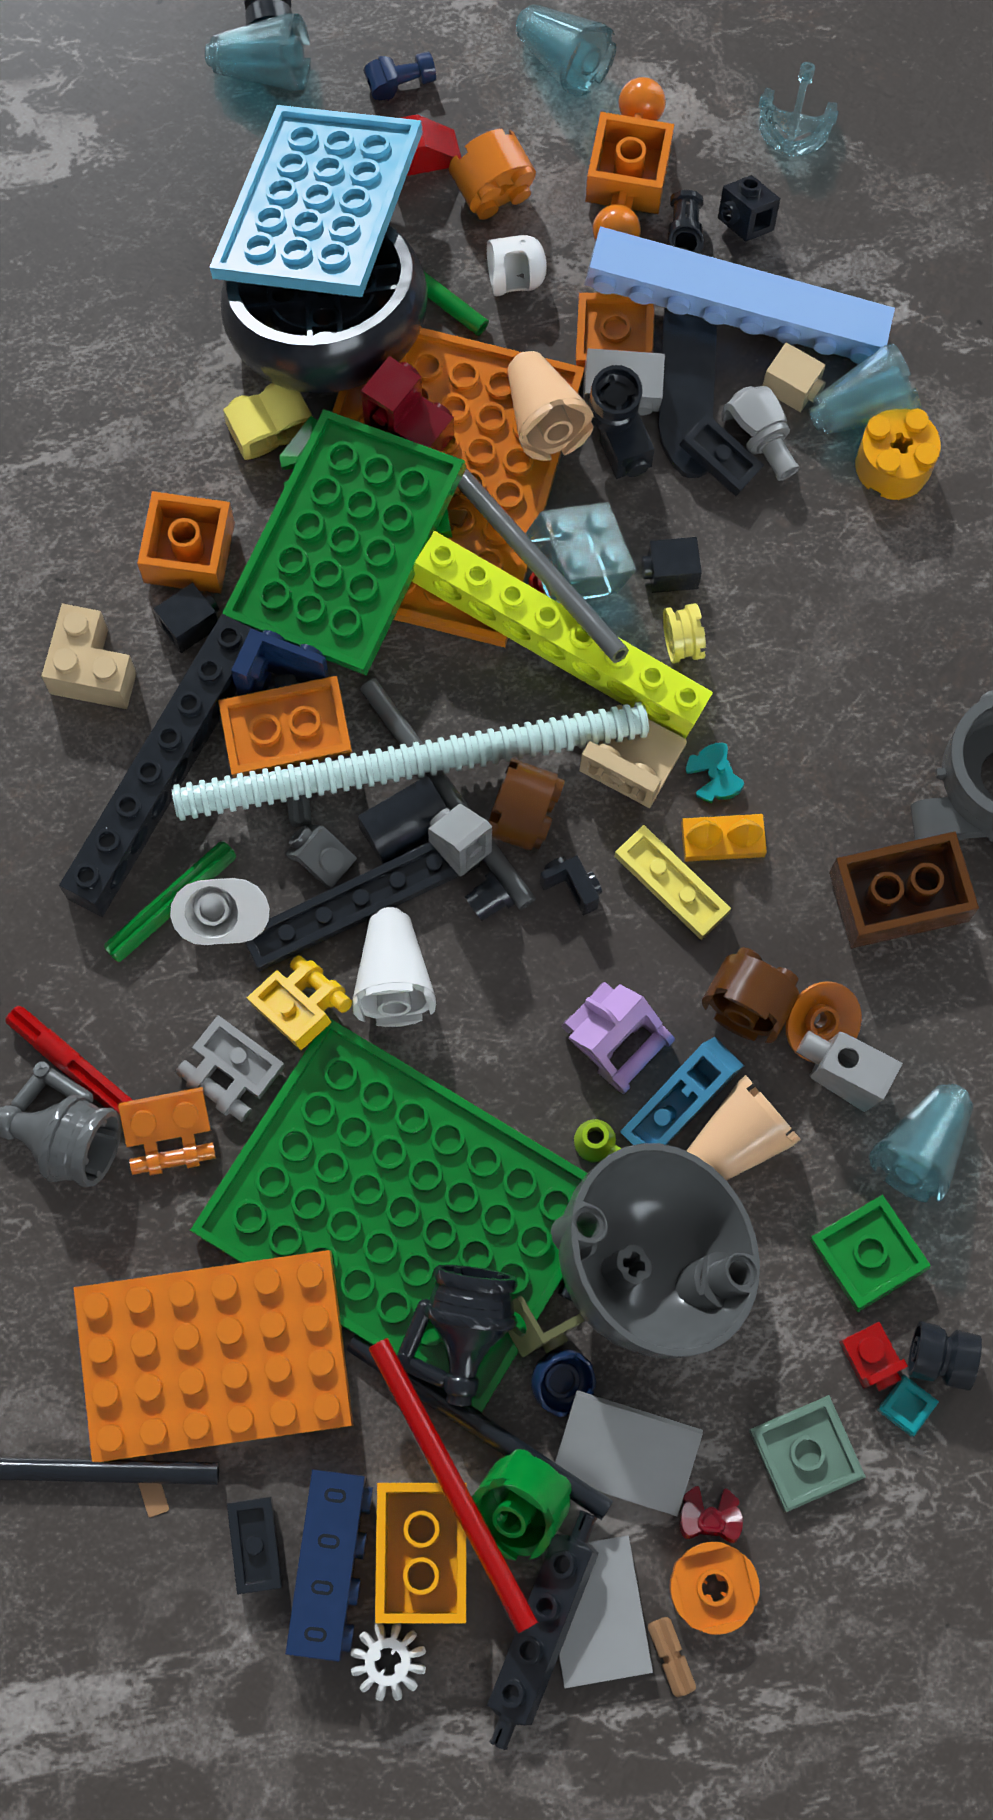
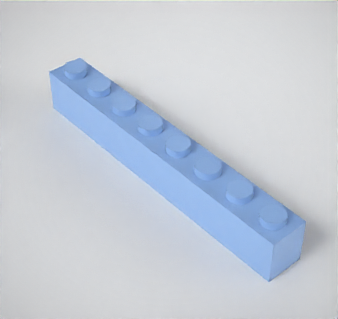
[584,226,895,365]

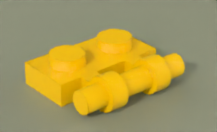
[247,955,352,1050]

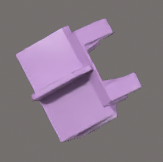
[562,982,675,1094]

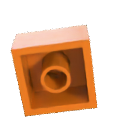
[137,491,235,594]

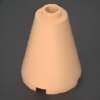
[507,351,594,461]
[687,1075,801,1181]

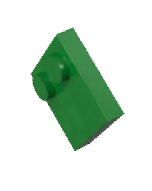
[810,1194,931,1313]

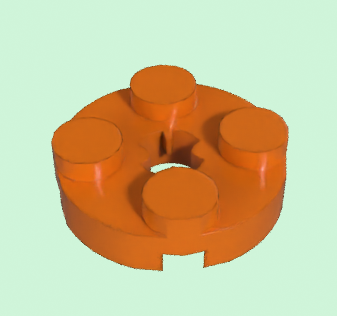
[669,1542,760,1635]

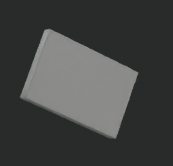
[555,1390,703,1516]
[542,1535,653,1688]

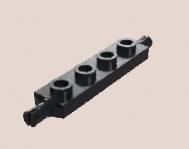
[487,1510,599,1750]

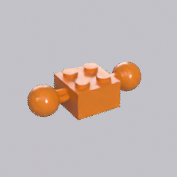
[585,77,674,242]

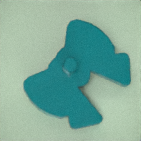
[686,743,744,803]

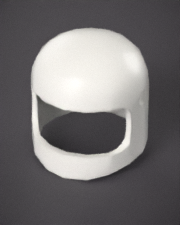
[486,235,547,296]

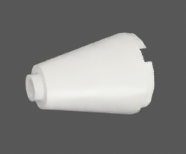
[352,907,436,1027]

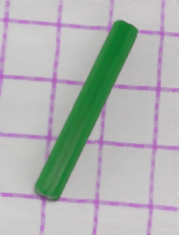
[104,841,236,962]

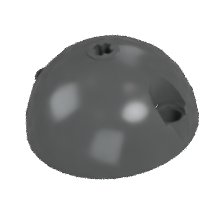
[551,1143,760,1359]

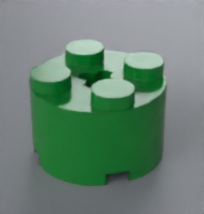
[472,1449,572,1560]

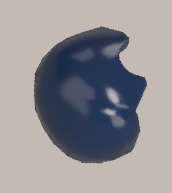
[531,1349,597,1417]

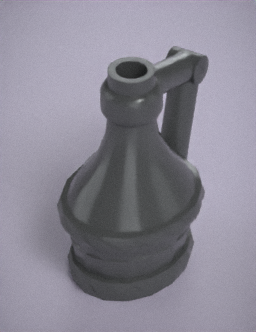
[0,1062,122,1187]

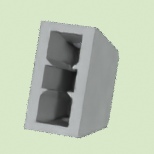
[796,1031,903,1112]

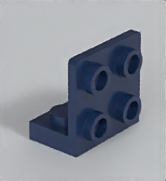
[231,629,329,696]

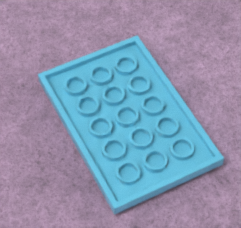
[210,105,423,297]

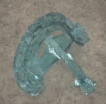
[758,62,839,158]

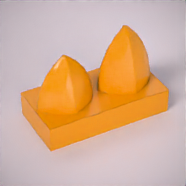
[681,814,767,862]

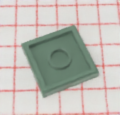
[749,1395,866,1513]

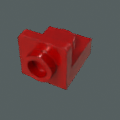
[839,1321,908,1391]

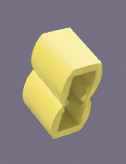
[223,383,313,460]

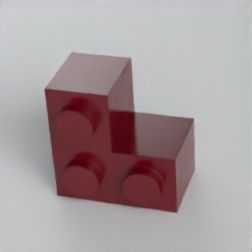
[361,356,454,452]

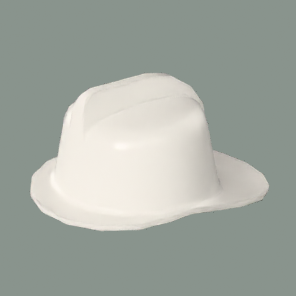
[170,878,270,945]

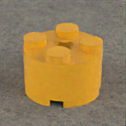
[855,408,941,500]

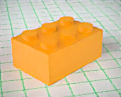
[375,1483,467,1623]

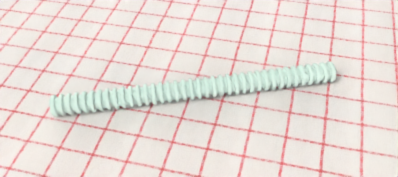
[172,702,649,821]

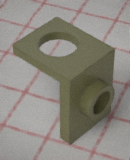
[508,1296,585,1358]

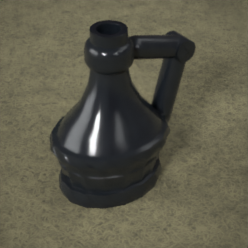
[397,1265,518,1406]

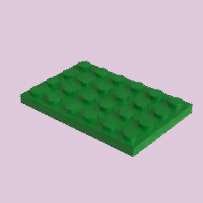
[222,409,467,676]

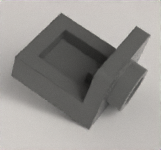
[285,824,357,889]

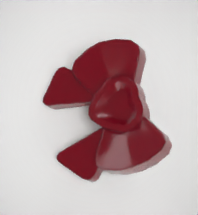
[679,1486,743,1544]

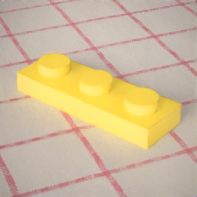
[614,825,731,940]

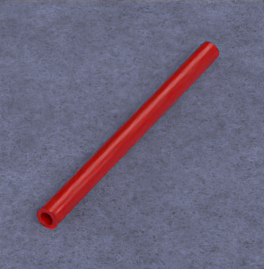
[368,1338,538,1633]

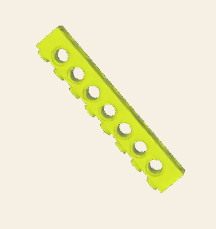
[412,531,713,739]

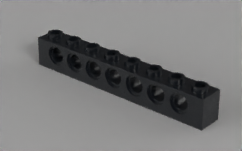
[59,614,252,917]

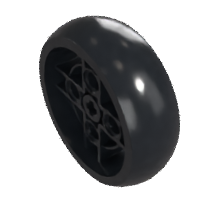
[221,225,427,393]

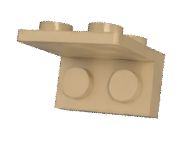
[579,705,687,808]

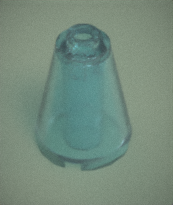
[516,4,617,97]
[205,12,311,91]
[808,343,921,434]
[869,1084,973,1202]

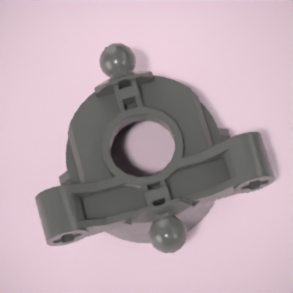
[910,690,993,842]

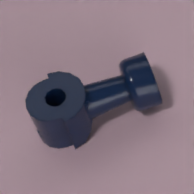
[363,51,436,101]

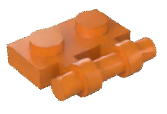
[118,1087,216,1176]

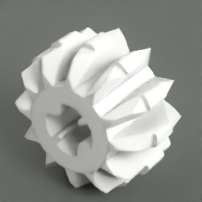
[351,1623,426,1701]

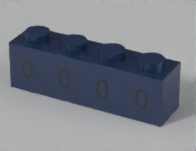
[285,1469,373,1662]

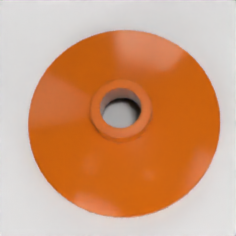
[786,982,862,1063]

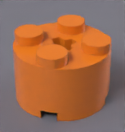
[449,129,536,220]

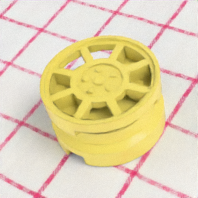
[663,603,706,664]

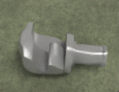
[721,386,800,481]

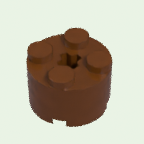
[488,758,565,851]
[702,947,799,1043]

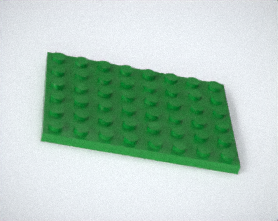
[190,1018,588,1413]

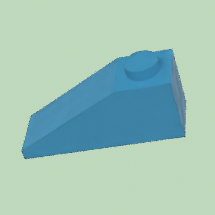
[620,1037,745,1145]

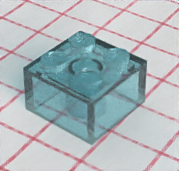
[525,502,636,603]

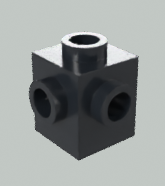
[718,175,781,242]

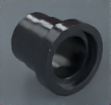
[464,871,515,921]

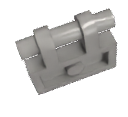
[175,1015,285,1122]

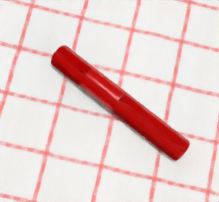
[5,1006,133,1115]

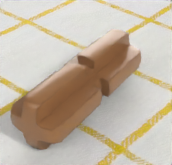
[648,1617,696,1697]

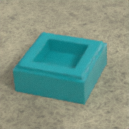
[877,1374,939,1437]

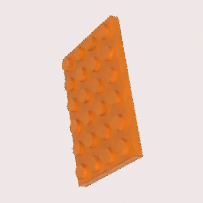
[74,1250,354,1462]

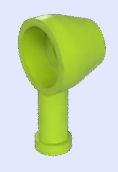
[574,1119,621,1162]

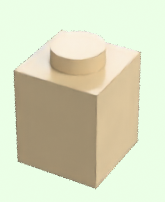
[763,342,826,412]

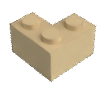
[41,603,137,709]

